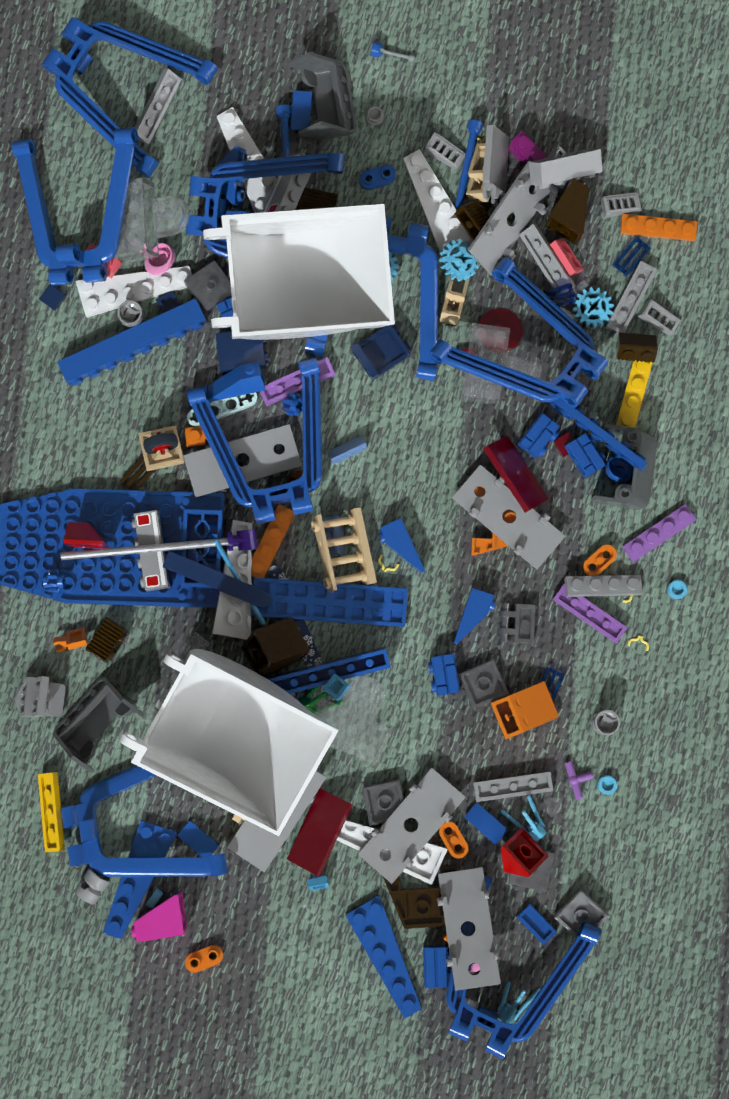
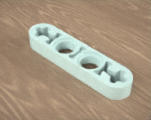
[187,392,258,427]

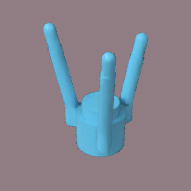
[500,795,547,841]
[497,981,540,1024]

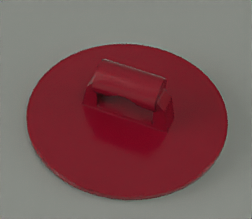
[478,309,523,353]

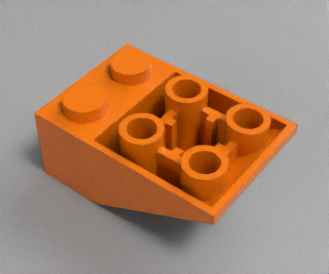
[491,681,559,740]

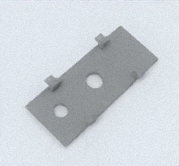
[468,161,550,275]
[183,424,302,498]
[452,465,565,570]
[358,768,466,884]
[227,770,327,872]
[437,867,501,991]

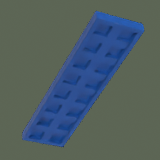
[251,577,408,627]

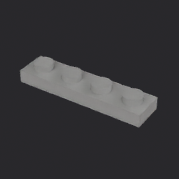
[135,68,182,144]
[519,223,576,297]
[606,261,657,334]
[564,575,643,597]
[473,771,553,802]

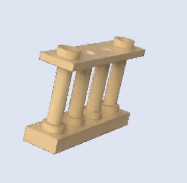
[311,507,377,593]

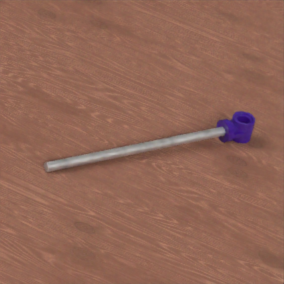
[60,529,258,560]

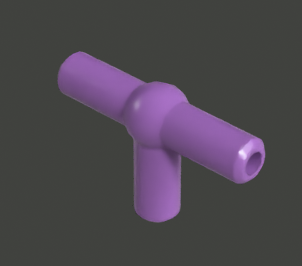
[565,761,593,800]

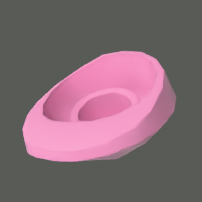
[144,243,176,275]

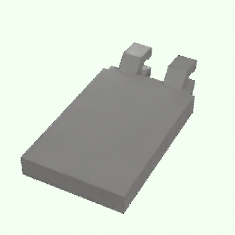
[483,125,510,205]

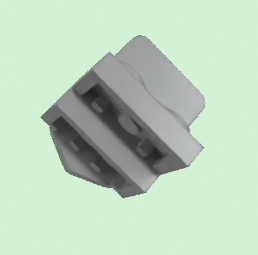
[14,676,66,718]

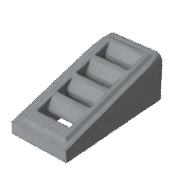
[425,132,466,171]
[601,192,642,218]
[637,299,681,336]

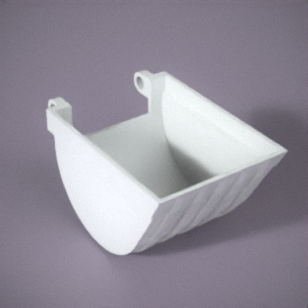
[203,204,395,340]
[119,649,339,836]

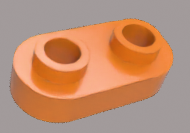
[582,545,617,576]
[439,821,468,858]
[185,945,223,973]

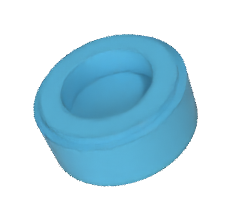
[667,580,687,599]
[597,775,617,795]
[146,888,163,908]

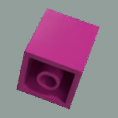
[131,891,188,942]

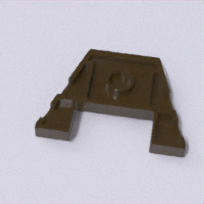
[383,865,458,929]

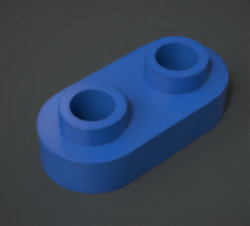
[359,165,396,190]

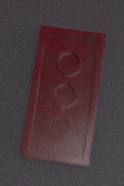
[483,436,549,513]
[287,788,353,877]

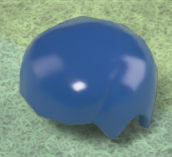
[605,455,634,483]

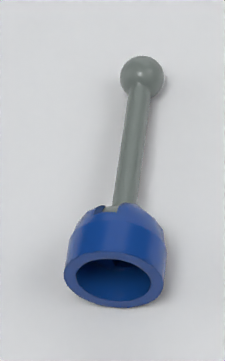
[370,41,415,62]

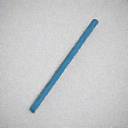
[214,539,266,625]

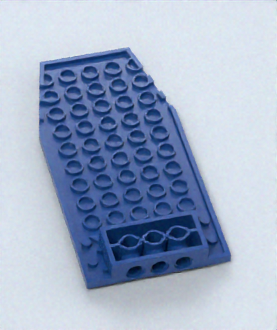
[0,489,225,608]

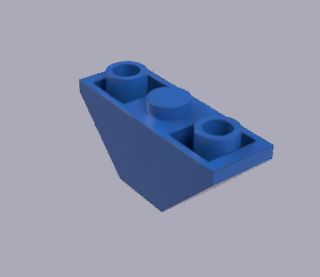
[216,146,247,207]

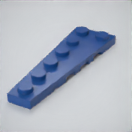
[550,398,647,472]
[103,820,178,939]
[345,895,422,1019]

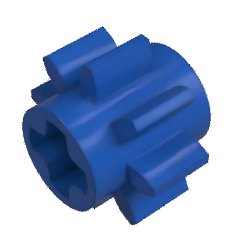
[282,393,302,416]
[43,569,65,592]

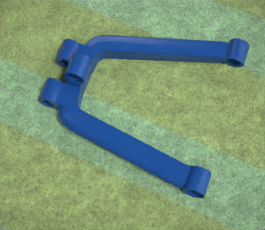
[41,17,218,178]
[12,127,139,286]
[185,152,345,258]
[305,217,438,381]
[428,257,608,408]
[187,358,322,524]
[61,765,229,877]
[446,875,602,1059]

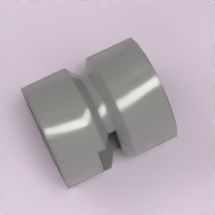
[117,300,145,329]
[591,710,620,735]
[74,867,111,905]

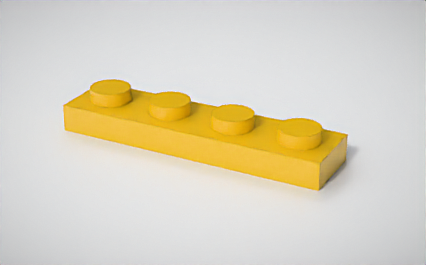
[615,361,652,428]
[38,772,65,852]

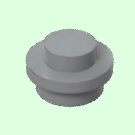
[366,106,384,126]

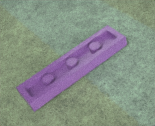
[260,357,335,406]
[622,504,697,562]
[552,584,627,644]

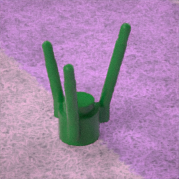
[299,686,347,714]

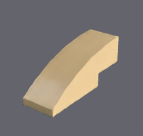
[466,143,491,202]
[440,269,470,326]

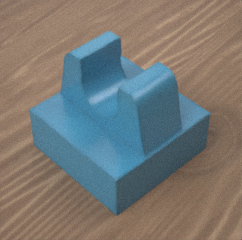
[322,674,351,702]
[307,874,329,891]

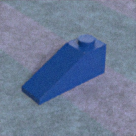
[208,361,266,402]
[378,518,425,573]
[453,588,496,645]

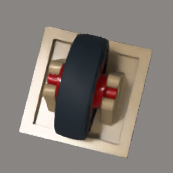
[138,426,184,471]

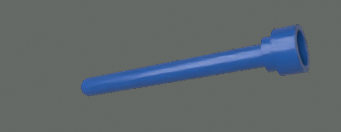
[276,105,291,157]
[455,120,483,210]

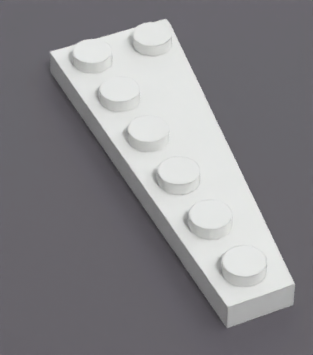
[217,107,277,213]
[403,149,473,258]
[76,266,192,318]
[212,520,252,640]
[337,820,448,885]

